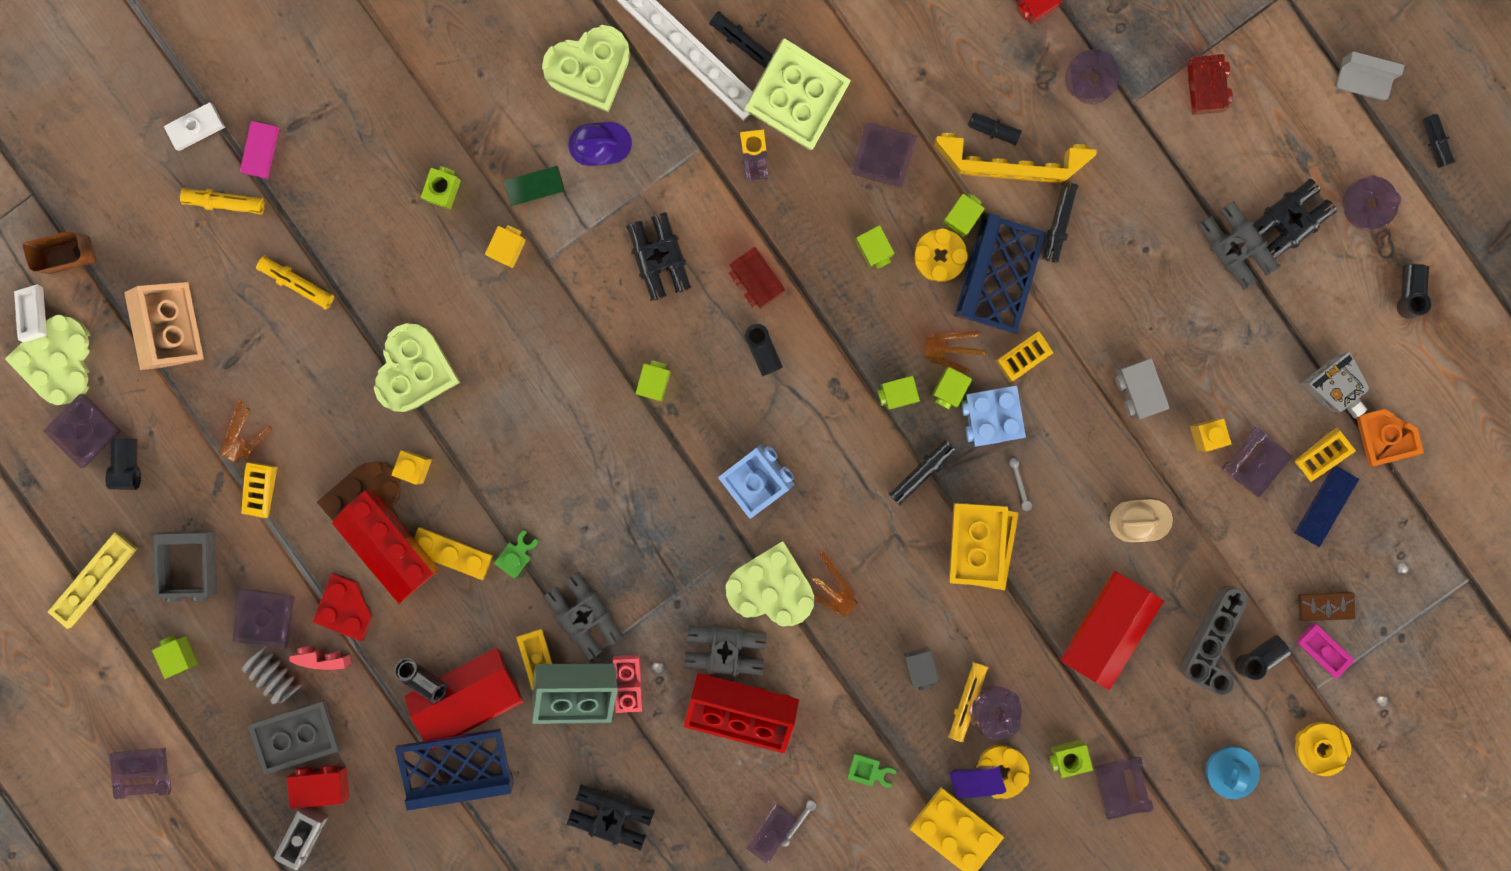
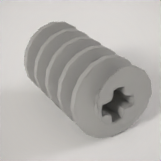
[242,646,302,704]

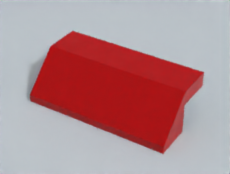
[1059,570,1164,691]
[405,647,523,751]

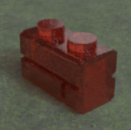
[1187,54,1233,115]
[728,247,786,310]

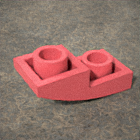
[289,645,352,670]
[613,655,642,713]

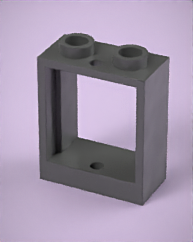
[153,531,217,602]

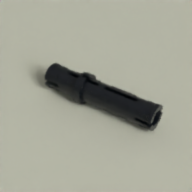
[709,11,773,69]
[1042,182,1079,263]
[889,440,957,506]

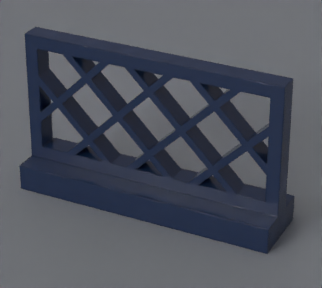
[954,213,1046,334]
[395,728,514,811]

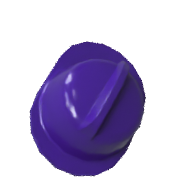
[569,122,632,166]

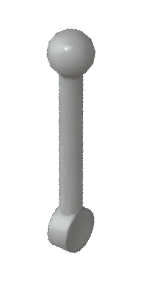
[1009,458,1032,511]
[780,800,816,847]

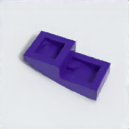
[949,766,1007,798]

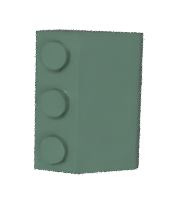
[532,663,618,724]

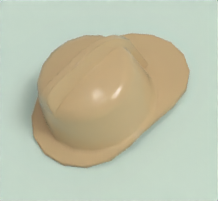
[1109,499,1173,542]

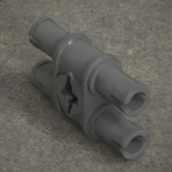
[1197,201,1281,290]
[543,572,624,661]
[684,625,767,677]

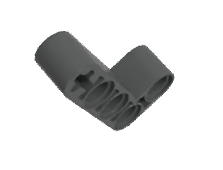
[1180,586,1247,695]

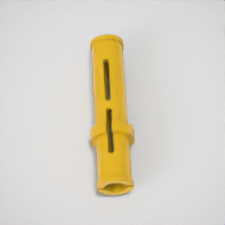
[180,188,265,215]
[256,255,334,309]
[948,662,989,743]

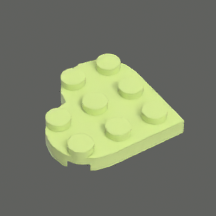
[542,25,630,113]
[5,315,90,405]
[374,323,460,412]
[726,541,814,626]

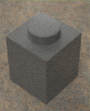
[903,647,939,690]

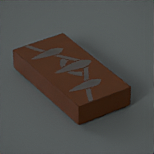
[1298,592,1355,621]

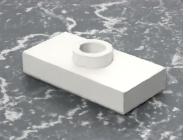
[164,102,225,151]

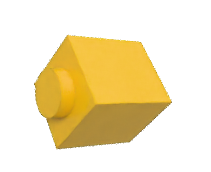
[485,225,526,268]
[1190,419,1231,452]
[392,450,432,485]

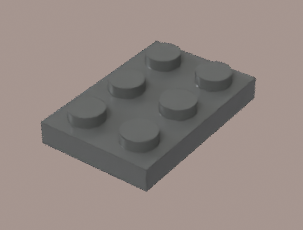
[247,700,341,775]

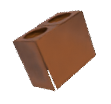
[22,231,96,274]

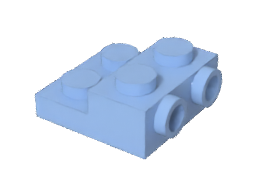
[961,386,1026,447]
[718,443,795,519]

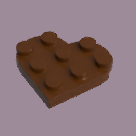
[317,461,401,521]

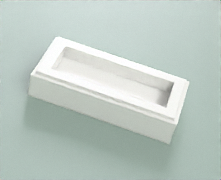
[14,285,47,342]

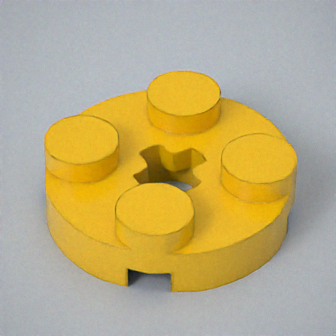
[914,228,968,282]
[1295,722,1351,776]
[976,744,1030,799]

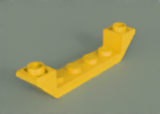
[934,133,1097,183]

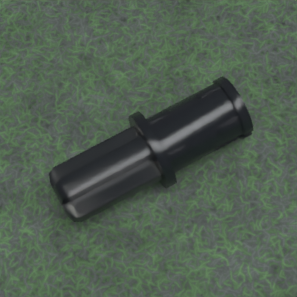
[968,113,1022,146]
[1423,114,1456,168]

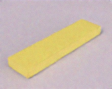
[48,532,138,629]

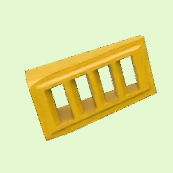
[995,331,1054,382]
[1294,427,1356,482]
[241,462,278,518]

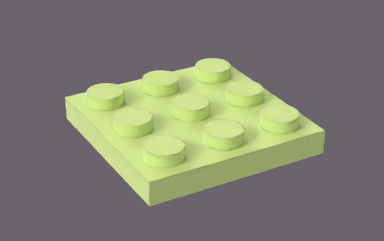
[743,38,851,150]

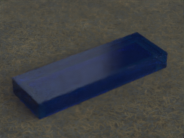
[1294,466,1359,547]

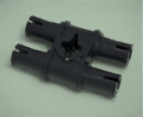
[1253,178,1337,260]
[626,212,692,301]
[566,784,655,851]

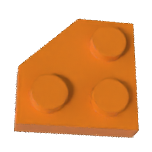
[1356,409,1424,467]

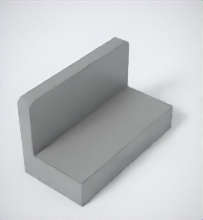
[1336,51,1405,101]

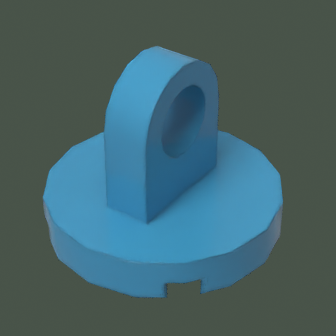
[1205,745,1260,799]

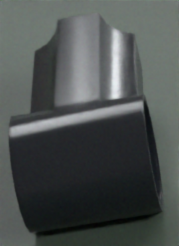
[1397,264,1432,319]
[744,324,783,377]
[105,438,141,490]
[1235,635,1291,680]
[394,658,448,704]

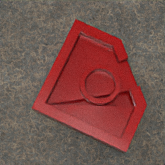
[313,573,373,641]

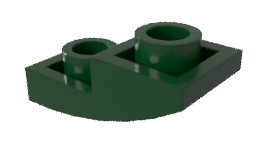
[504,166,565,206]

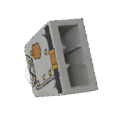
[1300,352,1369,418]

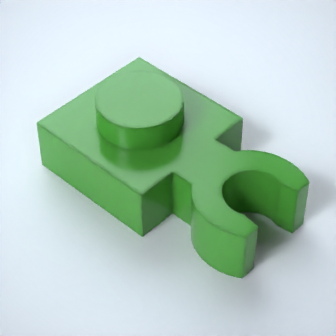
[494,530,539,579]
[847,752,896,788]

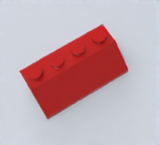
[332,489,440,604]
[683,673,800,753]

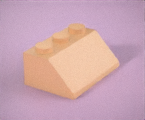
[124,282,204,370]

